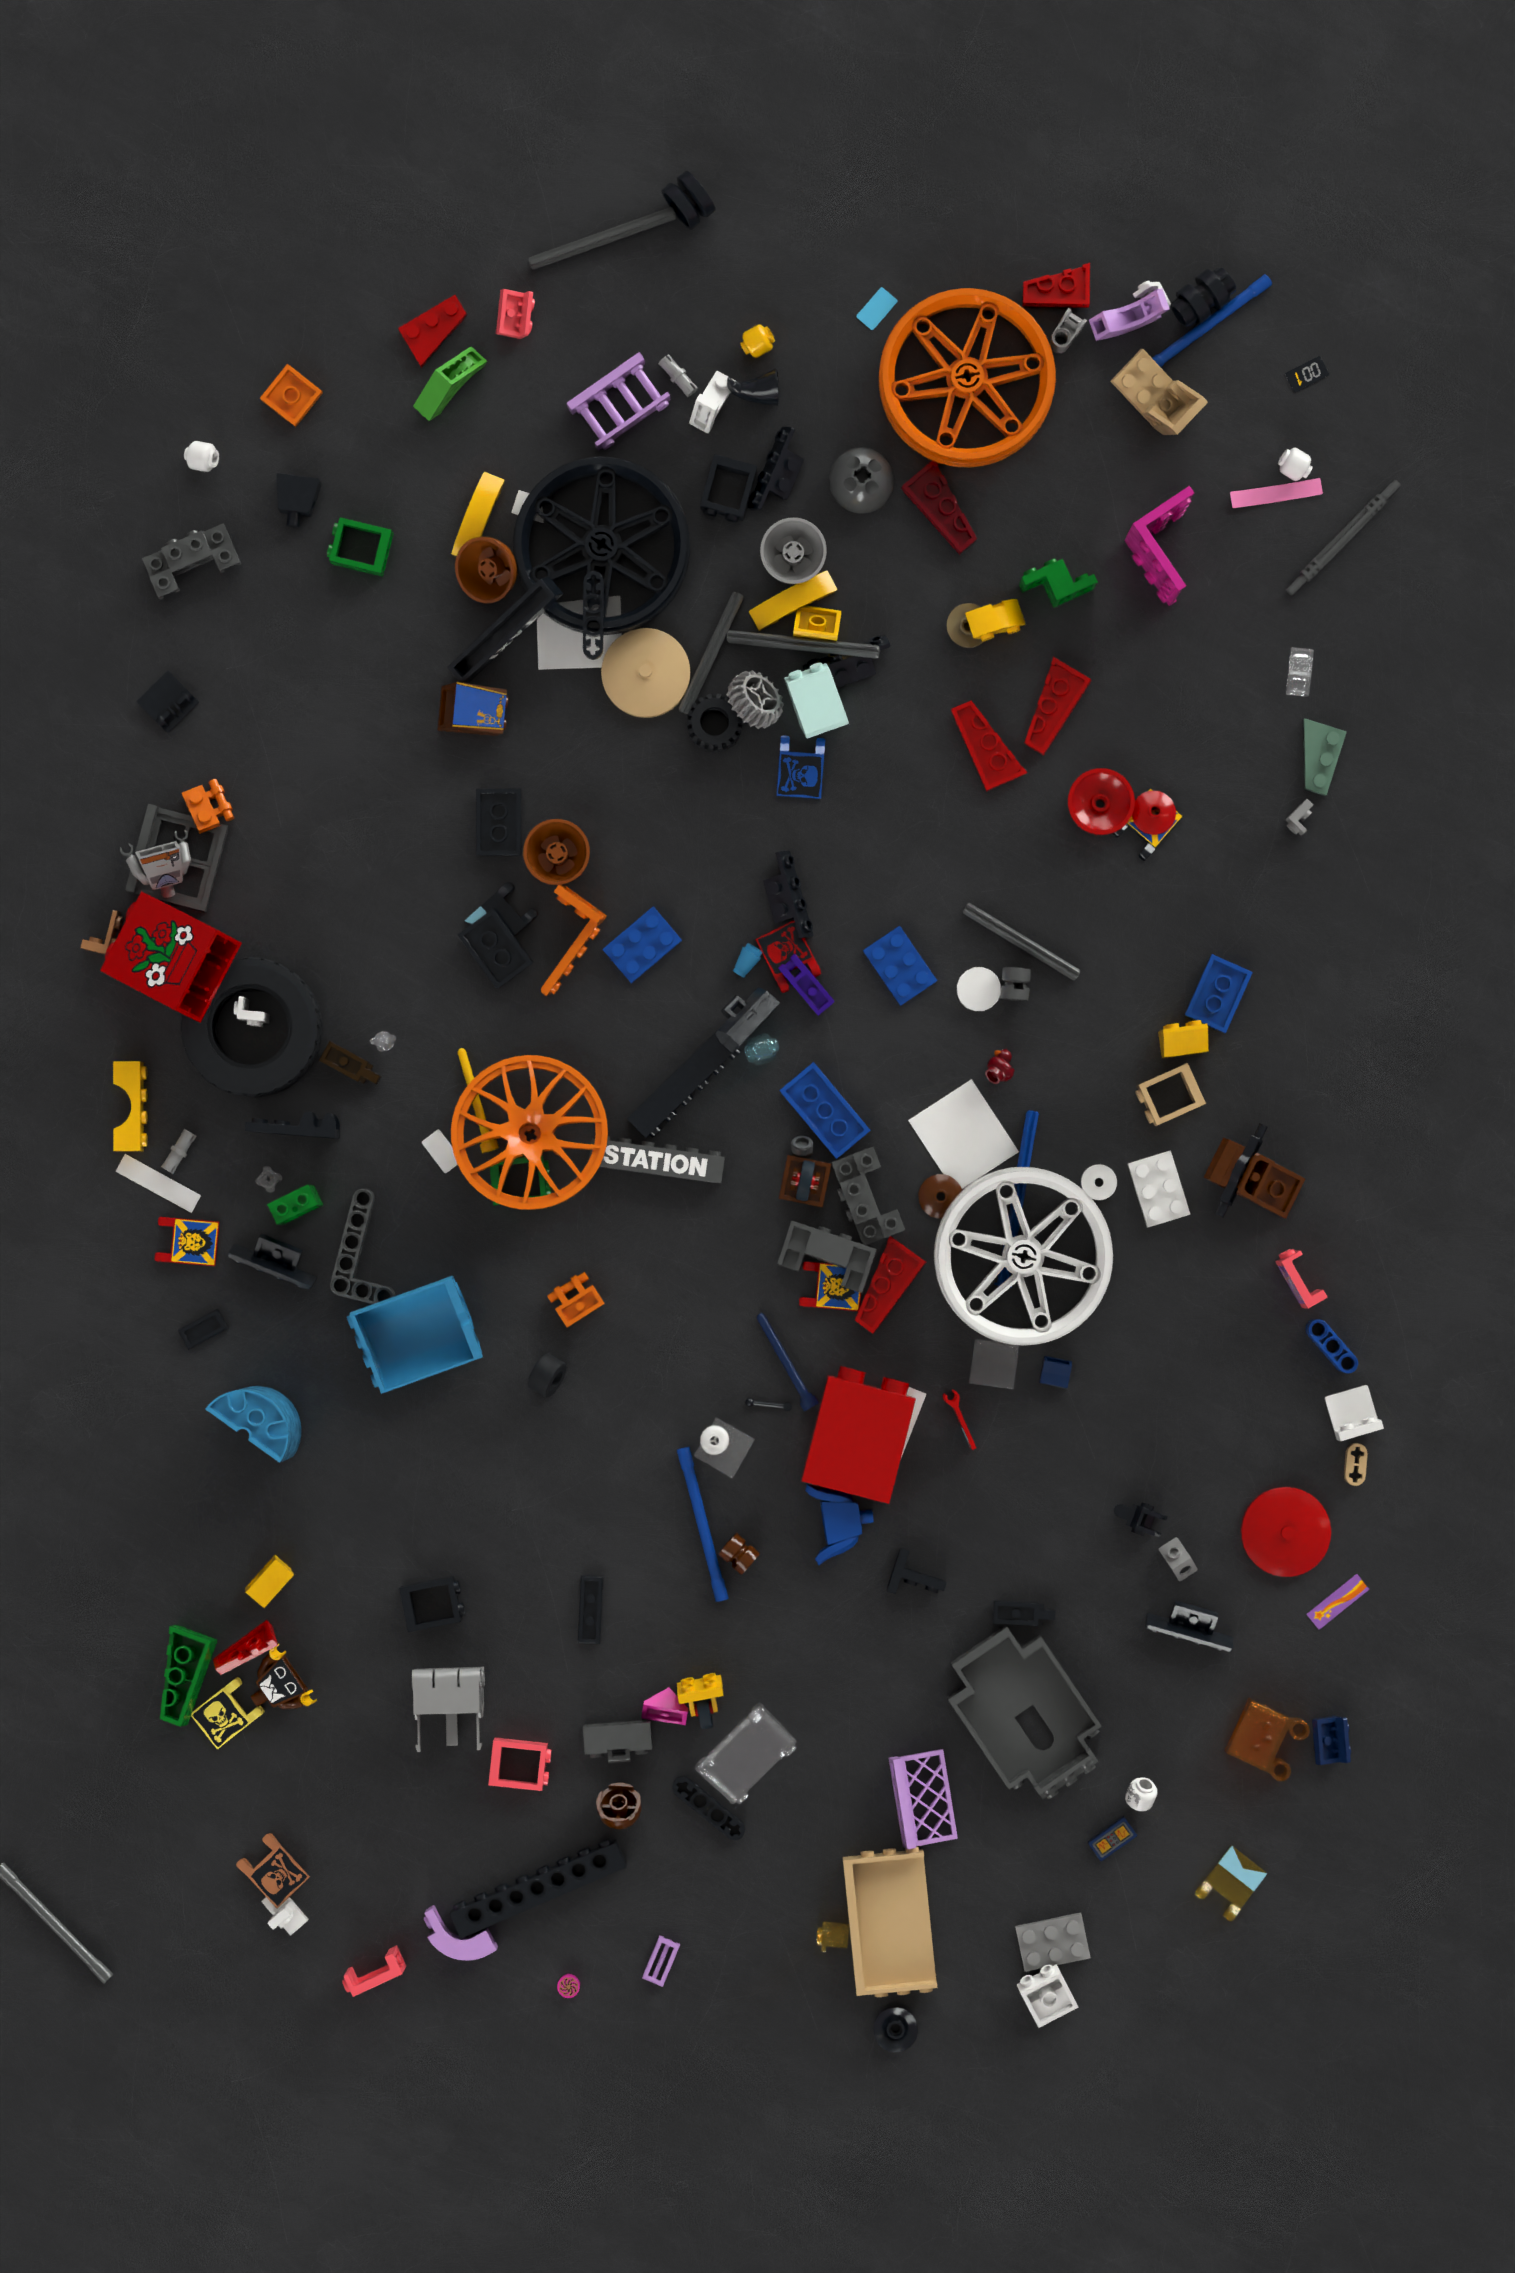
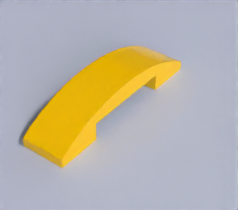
[451,472,505,556]
[749,571,837,631]

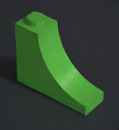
[413,347,487,421]

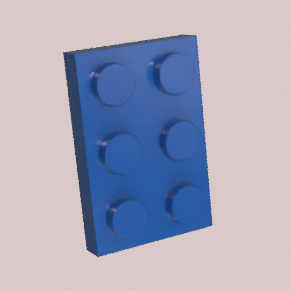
[602,906,682,984]
[863,926,937,1006]
[1184,954,1253,1034]

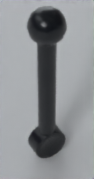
[745,1398,792,1411]

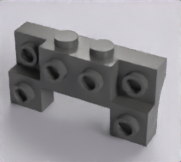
[142,523,242,600]
[831,1147,905,1245]
[777,1221,877,1293]

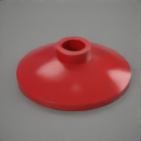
[1132,791,1176,835]

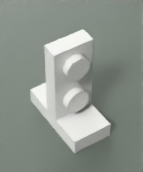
[689,371,736,434]
[261,1897,309,1936]

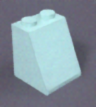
[784,663,849,738]

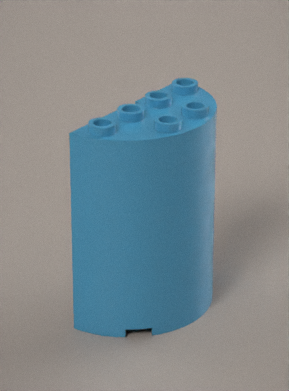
[347,1276,483,1394]
[206,1386,302,1463]

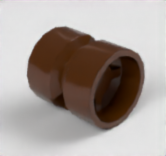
[718,1532,760,1575]

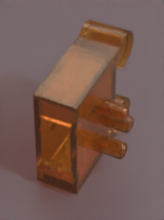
[1224,1698,1310,1781]

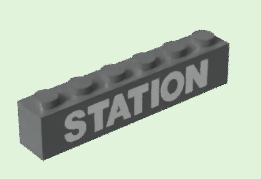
[589,1136,725,1184]

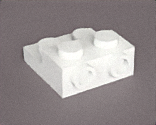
[1017,1964,1078,2028]

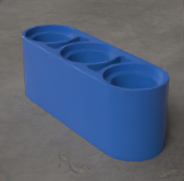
[1305,1319,1358,1373]

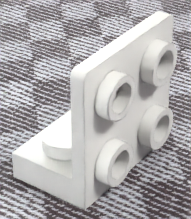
[1324,1385,1384,1441]

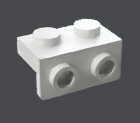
[234,996,270,1027]

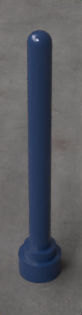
[757,1313,819,1411]

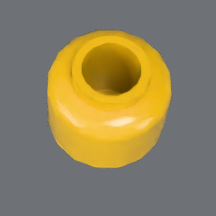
[740,324,775,358]

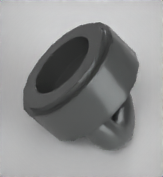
[791,1136,813,1158]

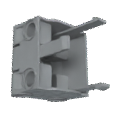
[412,1667,485,1752]

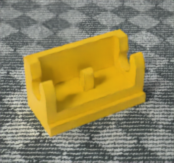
[245,1555,294,1608]

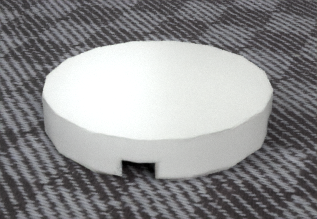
[957,967,1001,1011]

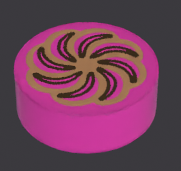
[557,1974,580,1998]

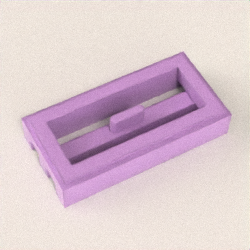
[642,1935,680,1987]

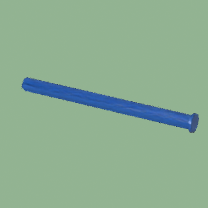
[994,1110,1039,1288]

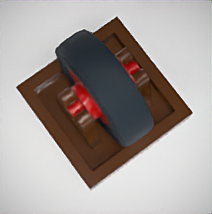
[779,1155,831,1208]

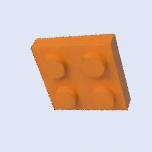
[260,364,323,427]

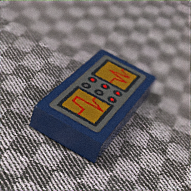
[1088,1816,1137,1861]

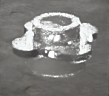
[370,1032,396,1051]
[256,1166,282,1193]

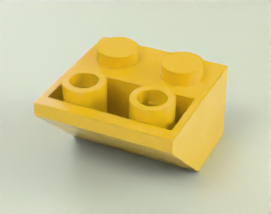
[1158,1020,1209,1058]

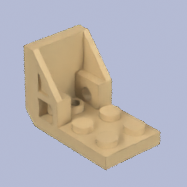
[1110,349,1208,435]

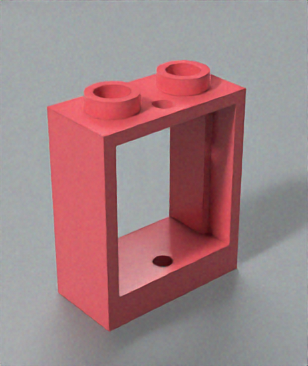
[488,1738,552,1791]

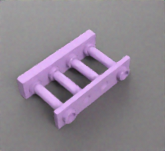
[567,352,671,451]

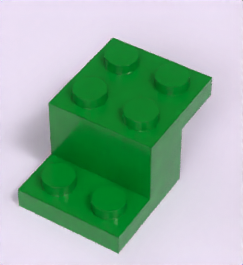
[1019,558,1098,608]

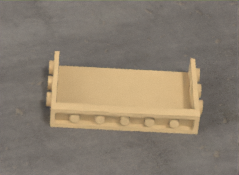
[843,1846,937,1997]

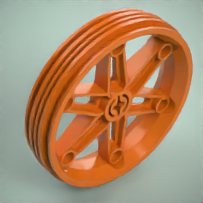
[879,288,1056,467]

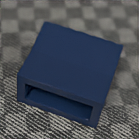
[1039,1356,1072,1388]

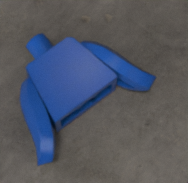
[805,1483,874,1566]

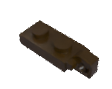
[319,1041,381,1084]

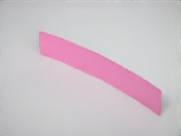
[1230,478,1323,508]

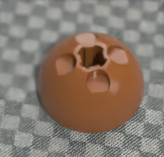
[455,537,517,603]
[523,819,590,885]

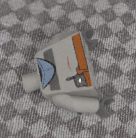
[120,830,191,898]

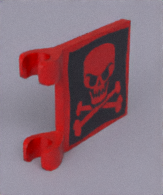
[755,920,821,993]

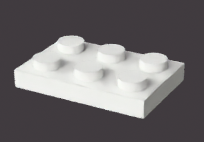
[1127,1150,1190,1228]

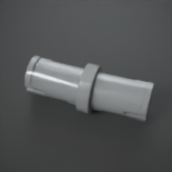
[658,354,698,397]
[161,1129,197,1174]

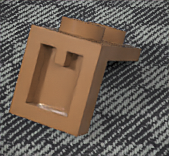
[81,910,123,954]

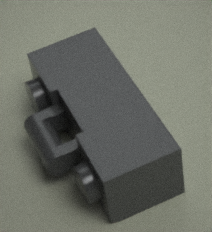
[583,1720,653,1763]

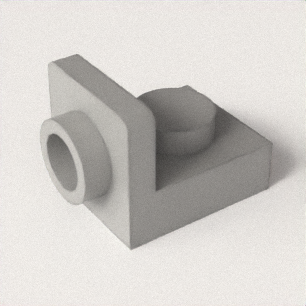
[1285,799,1313,835]

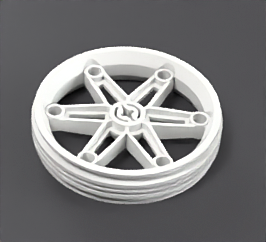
[934,1167,1113,1345]

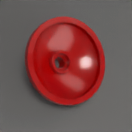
[1068,768,1135,835]

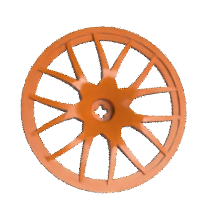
[451,1055,608,1210]

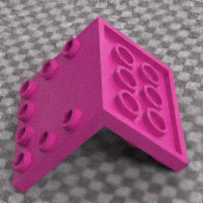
[1124,486,1194,606]

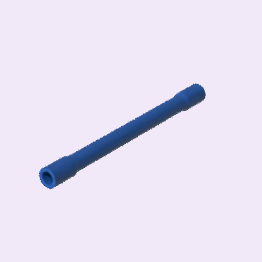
[1152,274,1272,367]
[677,1446,729,1602]

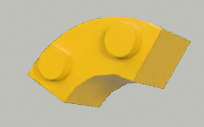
[965,599,1026,641]

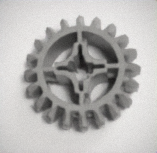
[726,670,784,729]

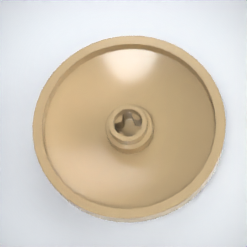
[601,628,690,718]

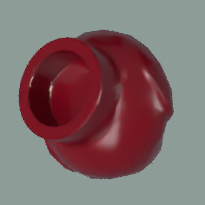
[985,1049,1014,1084]

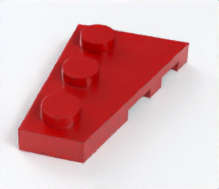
[1022,263,1090,308]

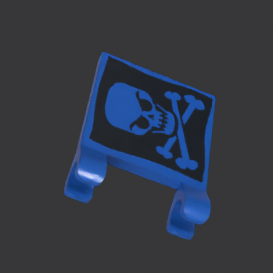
[777,735,825,799]

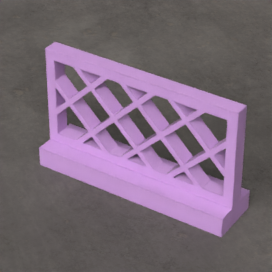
[888,1749,958,1850]

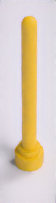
[457,1048,499,1153]

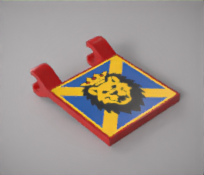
[154,1217,219,1266]
[799,1261,861,1311]

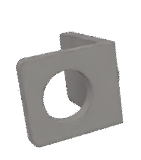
[1159,1537,1198,1581]

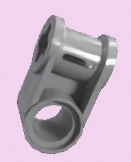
[1050,308,1087,353]

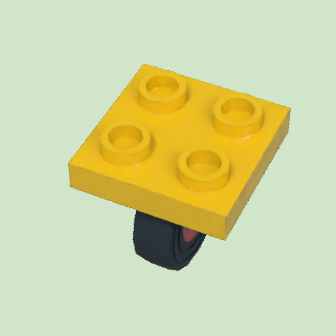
[677,1673,724,1729]

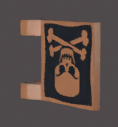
[236,1833,310,1908]

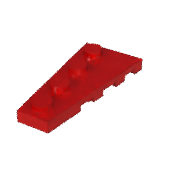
[1024,657,1091,756]
[951,700,1027,791]
[855,1236,927,1334]

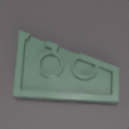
[1303,718,1347,796]

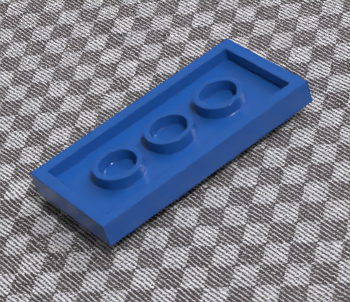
[779,1062,871,1159]

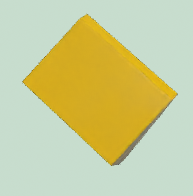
[793,606,842,641]

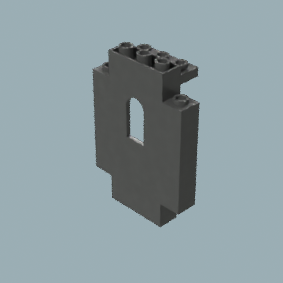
[947,1625,1102,1799]

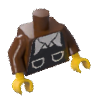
[251,1644,317,1709]

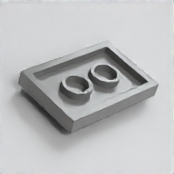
[1015,1912,1091,1972]

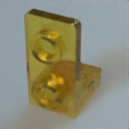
[816,1922,849,1952]

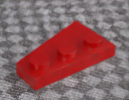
[398,295,467,368]
[213,1620,278,1675]

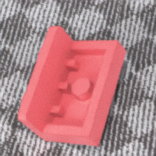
[496,289,535,339]

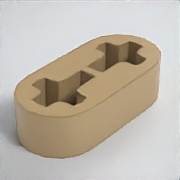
[1344,1443,1368,1486]

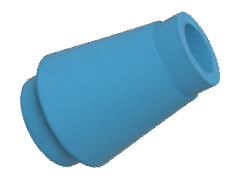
[733,943,763,978]

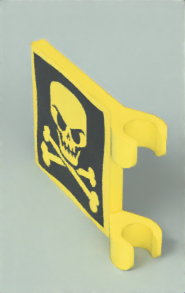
[191,1677,265,1749]

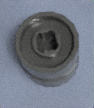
[1000,967,1031,1001]

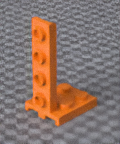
[541,884,607,996]

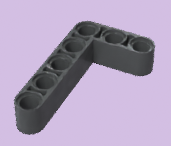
[330,1189,396,1304]

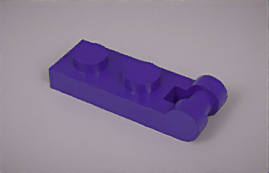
[778,954,835,1016]

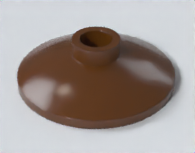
[918,1174,962,1219]

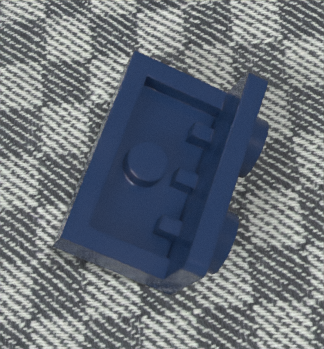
[1312,1716,1351,1765]

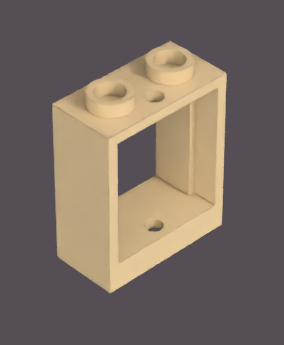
[1135,1063,1206,1126]

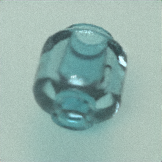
[744,1033,779,1066]

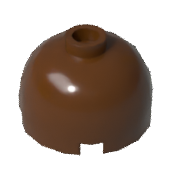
[596,1782,642,1829]

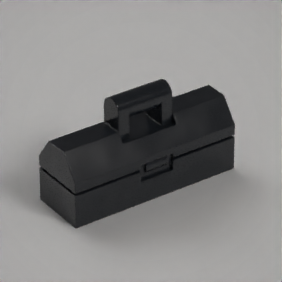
[715,987,780,1054]

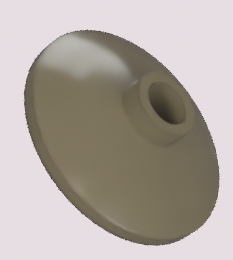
[946,603,984,648]

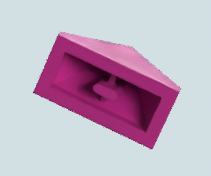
[642,1687,688,1726]

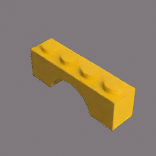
[113,1061,148,1152]

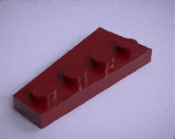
[901,460,977,555]

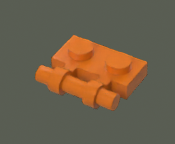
[182,779,234,834]
[547,1272,605,1328]

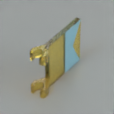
[1195,1845,1267,1921]

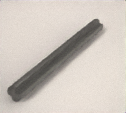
[679,592,743,715]
[963,903,1080,980]

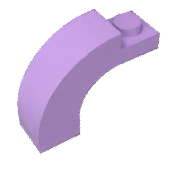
[1089,288,1170,341]
[424,1905,498,1961]

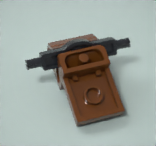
[1203,1123,1305,1219]

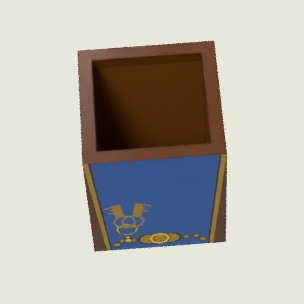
[438,682,509,736]

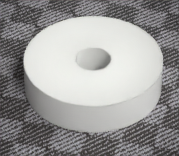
[1081,1164,1117,1200]

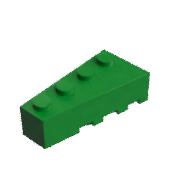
[160,1625,218,1727]

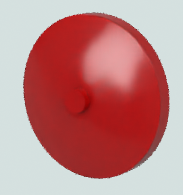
[1241,1487,1331,1577]

